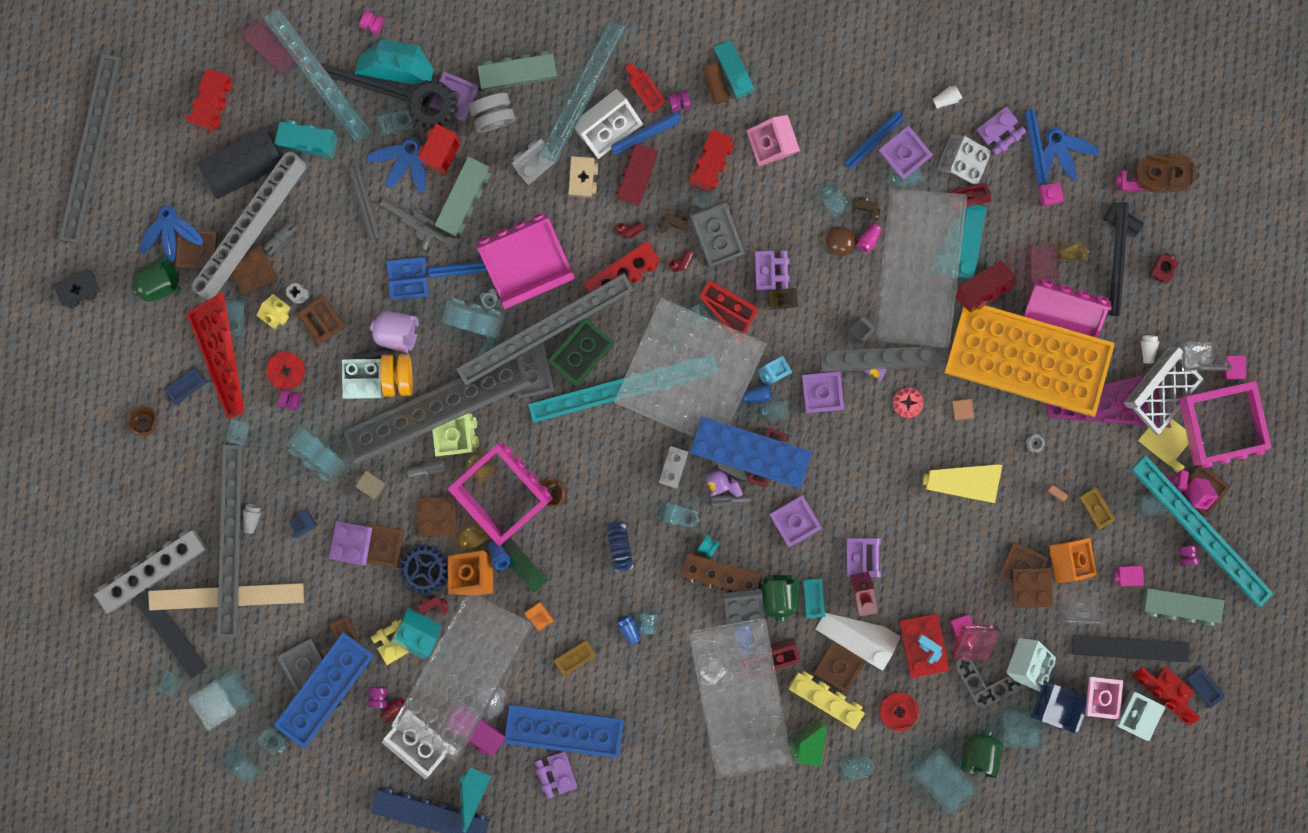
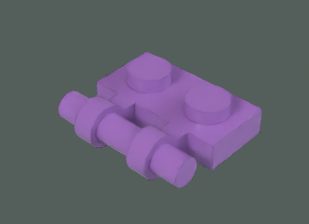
[976,107,1026,155]
[755,251,790,290]
[534,751,578,798]

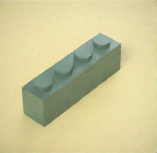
[478,51,558,91]
[435,157,491,237]
[1141,588,1225,626]

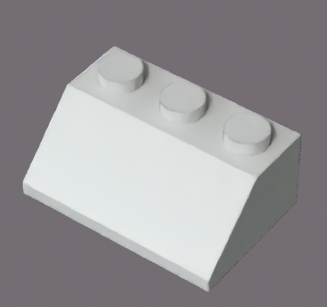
[572,89,643,159]
[382,710,453,780]

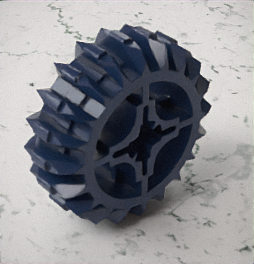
[607,521,633,572]
[398,544,448,596]

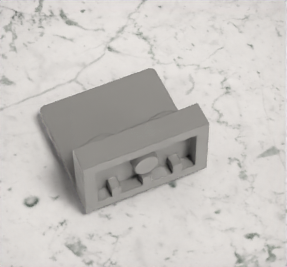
[937,134,991,185]
[512,139,558,186]

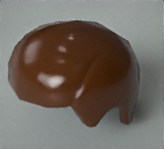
[826,227,857,256]
[128,405,158,436]
[537,478,567,507]

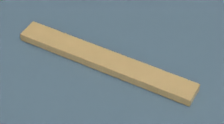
[149,583,304,610]

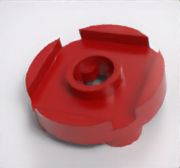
[266,352,305,390]
[880,692,919,731]

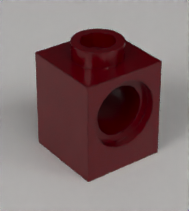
[1148,253,1179,284]

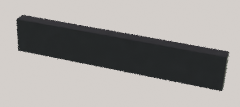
[129,577,208,679]
[1072,635,1190,662]

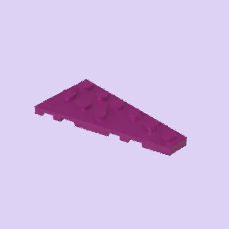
[1045,375,1171,428]

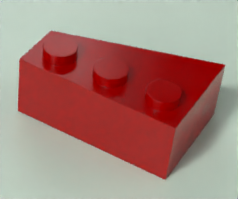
[700,279,760,342]

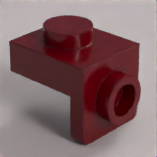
[417,596,449,615]

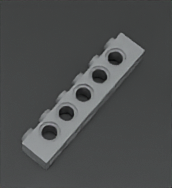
[94,529,207,614]

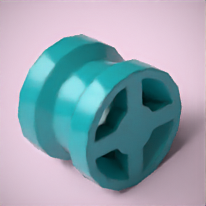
[697,535,720,559]

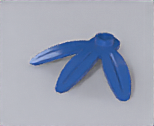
[1043,127,1100,180]
[367,138,426,193]
[140,206,203,262]

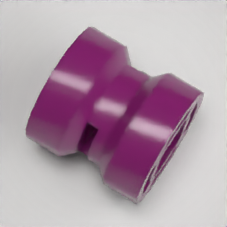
[668,90,691,113]
[278,388,302,412]
[1178,544,1200,566]
[368,687,388,708]

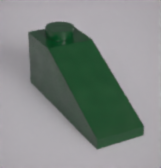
[501,537,549,593]

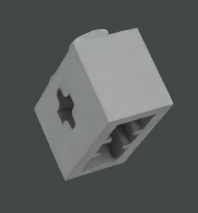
[659,446,688,488]

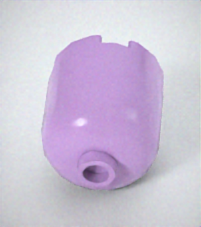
[370,311,419,354]

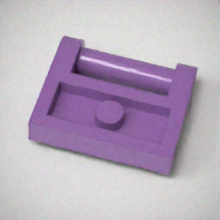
[846,538,881,577]

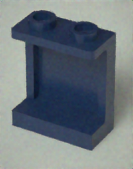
[1031,681,1087,734]

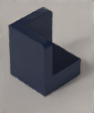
[289,509,317,538]

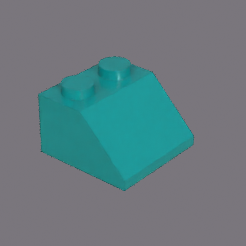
[390,608,442,660]

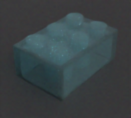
[441,298,505,340]
[286,427,350,482]
[909,745,980,816]

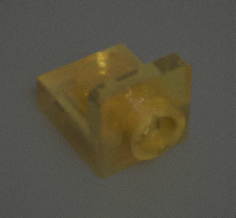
[1057,242,1089,262]
[466,454,497,485]
[457,523,491,552]

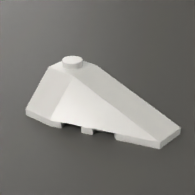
[815,613,901,671]

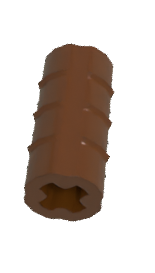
[702,63,730,105]

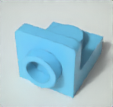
[758,356,792,385]
[917,634,943,664]

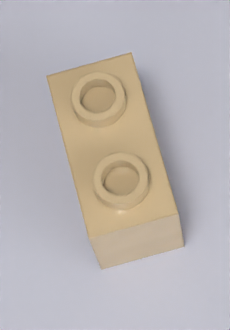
[569,156,598,198]

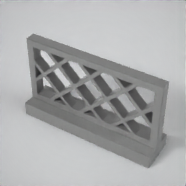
[1123,347,1203,435]

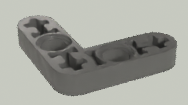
[955,656,1024,708]

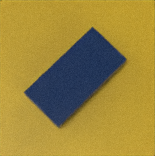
[164,367,207,405]
[1185,666,1225,708]

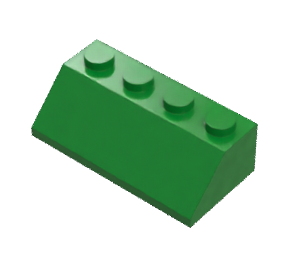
[790,719,827,767]

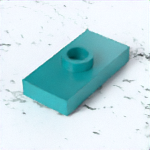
[803,578,825,619]

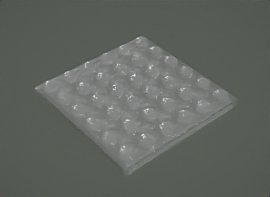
[614,297,767,437]

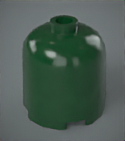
[131,256,181,302]
[761,575,799,621]
[960,730,1003,778]

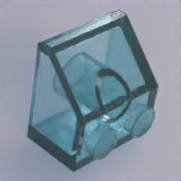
[1000,707,1043,749]

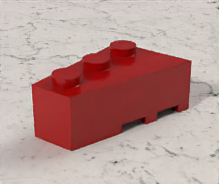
[185,68,233,132]
[688,129,735,193]

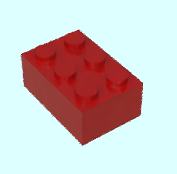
[418,124,462,176]
[898,613,949,678]

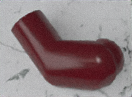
[615,221,645,238]
[668,250,695,272]

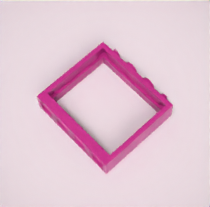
[1178,381,1272,468]
[448,441,553,546]

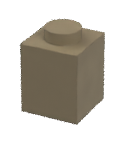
[355,471,387,499]

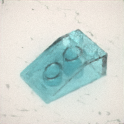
[188,668,256,731]

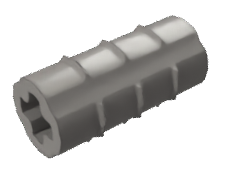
[286,283,309,304]

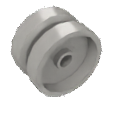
[468,93,516,133]

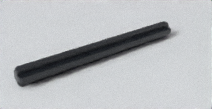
[319,63,429,107]
[1109,202,1129,316]

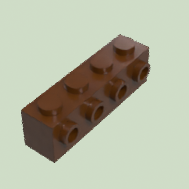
[681,553,761,593]

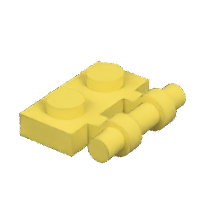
[371,619,409,665]

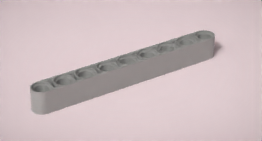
[192,152,306,300]

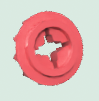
[893,387,924,418]

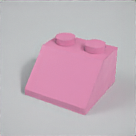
[746,115,800,166]
[1085,677,1123,719]

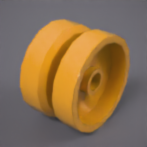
[380,354,413,397]

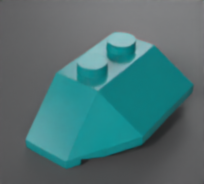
[355,39,434,85]

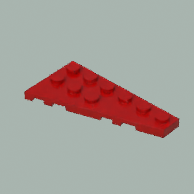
[186,293,244,419]

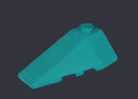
[933,205,987,281]

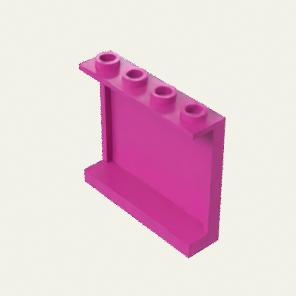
[476,213,575,309]
[1023,279,1112,338]

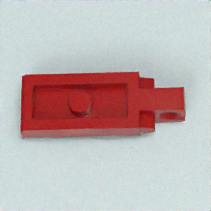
[625,62,667,114]

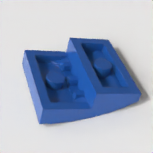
[387,256,429,300]

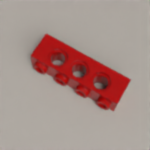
[584,241,660,292]

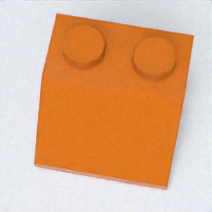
[1049,538,1097,584]
[448,551,493,596]

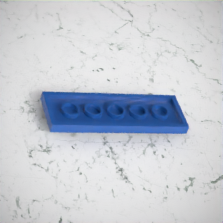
[690,417,812,489]
[274,632,374,749]
[504,704,624,758]

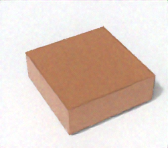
[952,399,974,420]
[1046,485,1068,502]

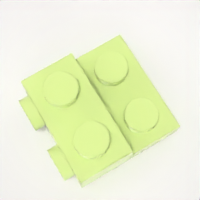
[432,414,479,456]

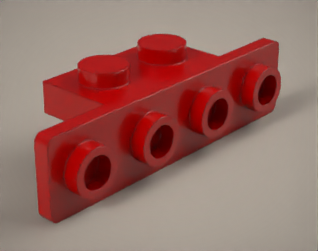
[1131,666,1200,726]

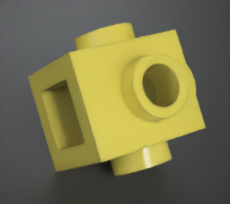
[257,294,291,329]

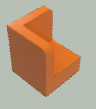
[524,602,554,631]

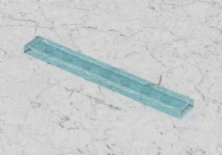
[264,8,371,143]
[540,22,626,162]

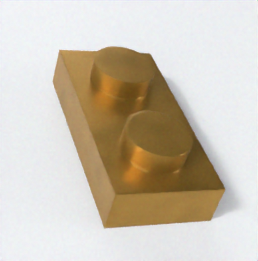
[1079,487,1116,530]
[554,640,597,677]

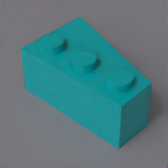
[274,120,338,159]

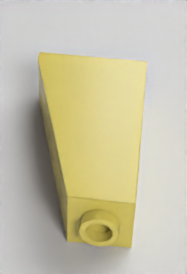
[923,465,1002,503]

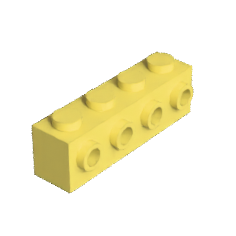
[788,671,865,730]

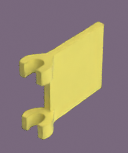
[1138,419,1204,473]

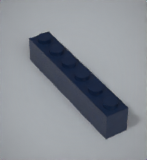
[371,786,490,833]

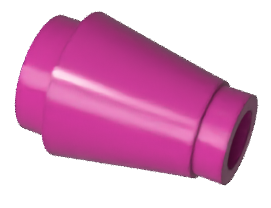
[856,223,882,253]

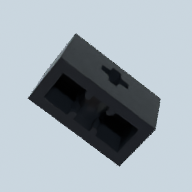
[53,269,101,309]

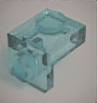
[818,184,850,218]
[841,755,874,782]

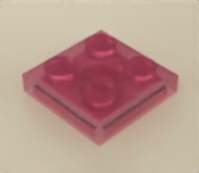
[951,625,1000,660]

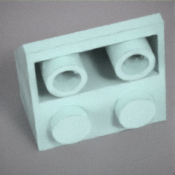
[342,359,384,399]
[1006,638,1056,692]
[1114,690,1165,741]

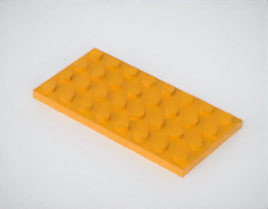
[944,306,1115,417]

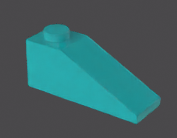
[713,40,754,99]
[459,767,491,833]

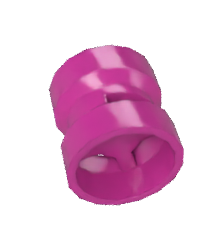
[359,10,385,35]

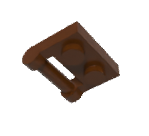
[296,296,346,347]

